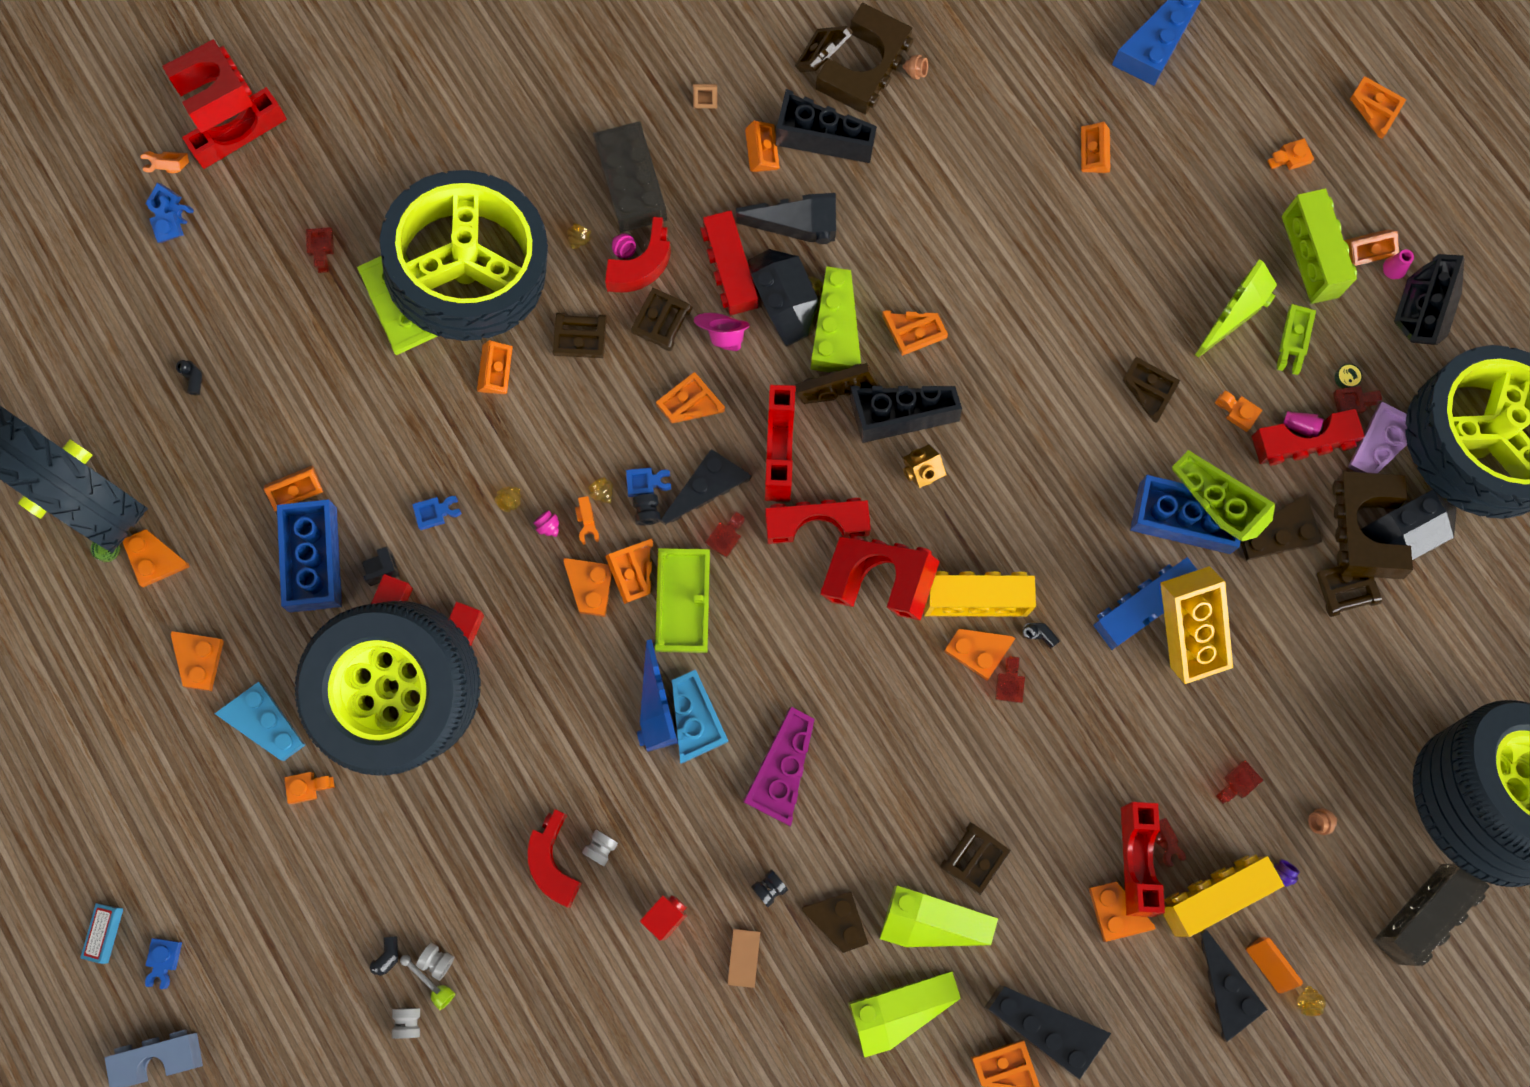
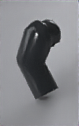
[176,360,203,396]
[1022,622,1060,649]
[370,936,398,976]

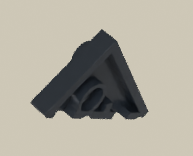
[661,449,752,525]
[1200,930,1268,1042]

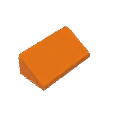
[745,120,780,172]
[1081,122,1110,173]
[1344,230,1399,266]
[477,340,513,394]
[264,466,323,511]
[1246,937,1303,993]

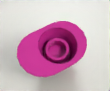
[694,313,750,351]

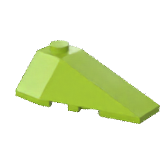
[1195,259,1277,357]
[1172,450,1275,541]
[879,886,998,947]
[848,971,961,1058]

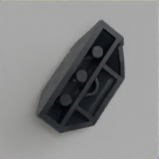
[748,249,819,346]
[1394,254,1465,345]
[1360,489,1457,560]

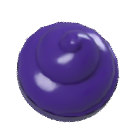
[1273,859,1300,887]

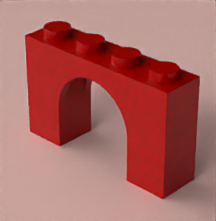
[162,39,253,133]
[765,385,796,502]
[820,536,940,621]
[371,574,484,646]

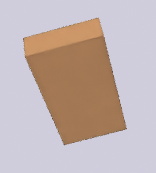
[728,929,760,988]

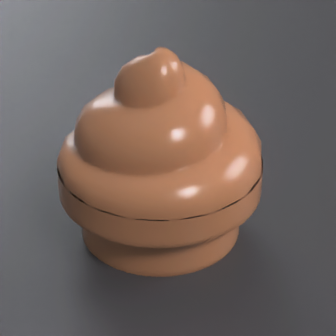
[902,55,928,80]
[1308,808,1337,835]

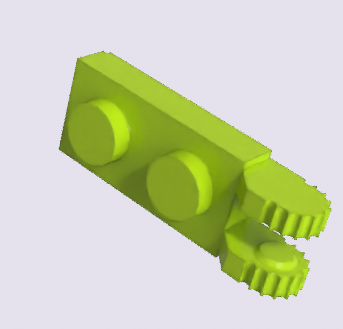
[1276,304,1316,375]

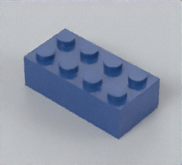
[1130,475,1240,554]
[277,499,342,613]

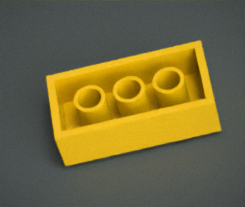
[1160,566,1233,684]
[924,571,1036,617]
[1163,854,1284,937]

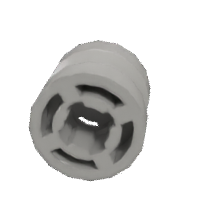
[582,830,618,866]
[416,942,454,981]
[392,1008,420,1039]

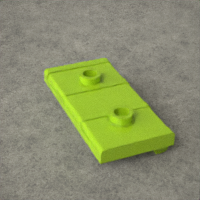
[357,254,437,355]
[655,548,710,653]

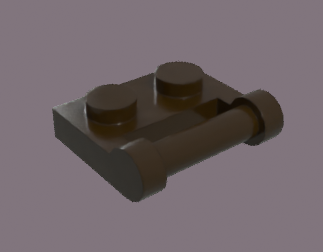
[631,287,693,351]
[553,312,607,358]
[1316,566,1382,617]
[940,822,1011,895]

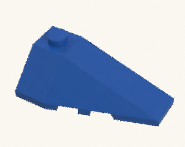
[637,639,678,752]

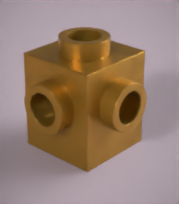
[902,444,946,488]

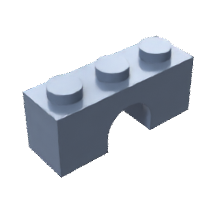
[104,1029,203,1087]

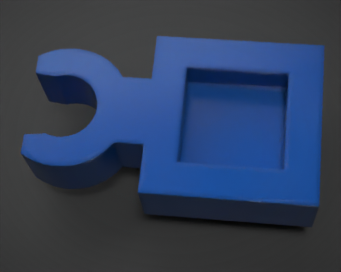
[145,183,194,224]
[147,196,184,243]
[626,468,671,497]
[412,496,462,530]
[145,938,182,989]

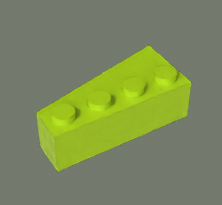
[810,266,861,372]

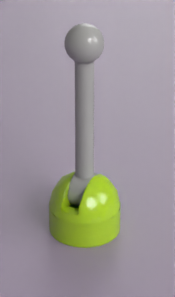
[400,955,456,1010]

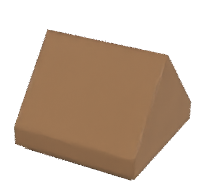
[693,84,717,108]

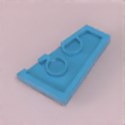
[672,670,729,764]
[214,682,305,761]

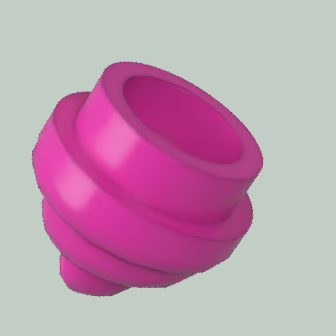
[612,233,636,259]
[533,510,559,537]

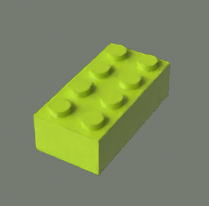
[1282,188,1357,304]

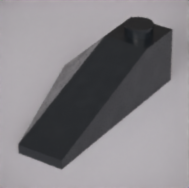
[736,193,836,244]

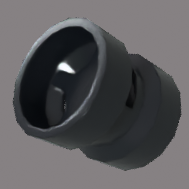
[632,494,661,526]
[751,869,788,908]

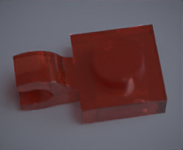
[306,227,334,273]
[1333,386,1382,413]
[705,511,745,559]
[995,656,1025,704]
[1216,760,1263,804]
[1155,818,1186,867]

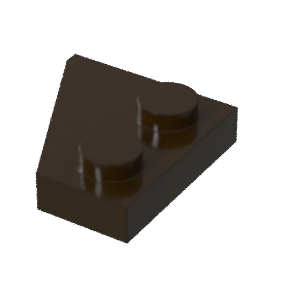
[795,26,853,72]
[1123,357,1180,423]
[802,892,869,953]

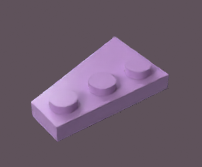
[1348,402,1407,473]

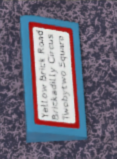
[81,903,123,964]

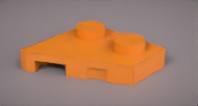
[1350,76,1407,139]
[882,310,948,356]
[656,372,725,424]
[122,529,190,587]
[605,539,653,604]
[564,558,613,617]
[944,629,1016,680]
[171,631,224,692]
[1089,882,1156,942]
[971,1040,1040,1087]

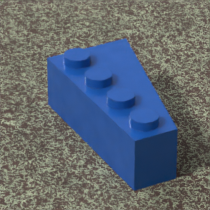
[1112,0,1201,86]
[1093,557,1197,650]

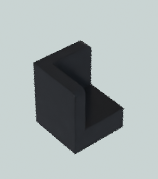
[362,546,400,586]

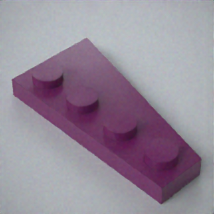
[743,707,815,827]

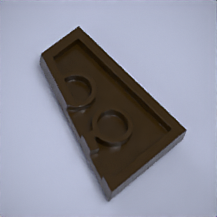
[795,363,881,404]
[1240,494,1322,561]

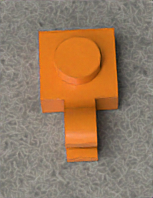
[1267,138,1314,170]
[141,151,189,173]
[1215,391,1262,432]
[575,496,600,545]
[284,772,335,804]

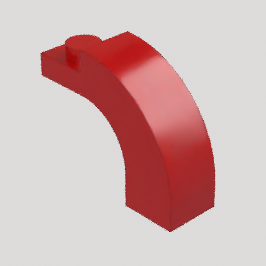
[605,217,671,293]
[528,809,582,908]

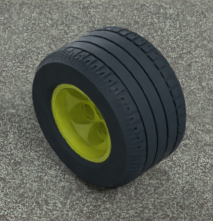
[294,601,481,776]
[1412,700,1530,887]

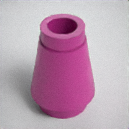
[1383,249,1414,279]
[1283,411,1324,438]

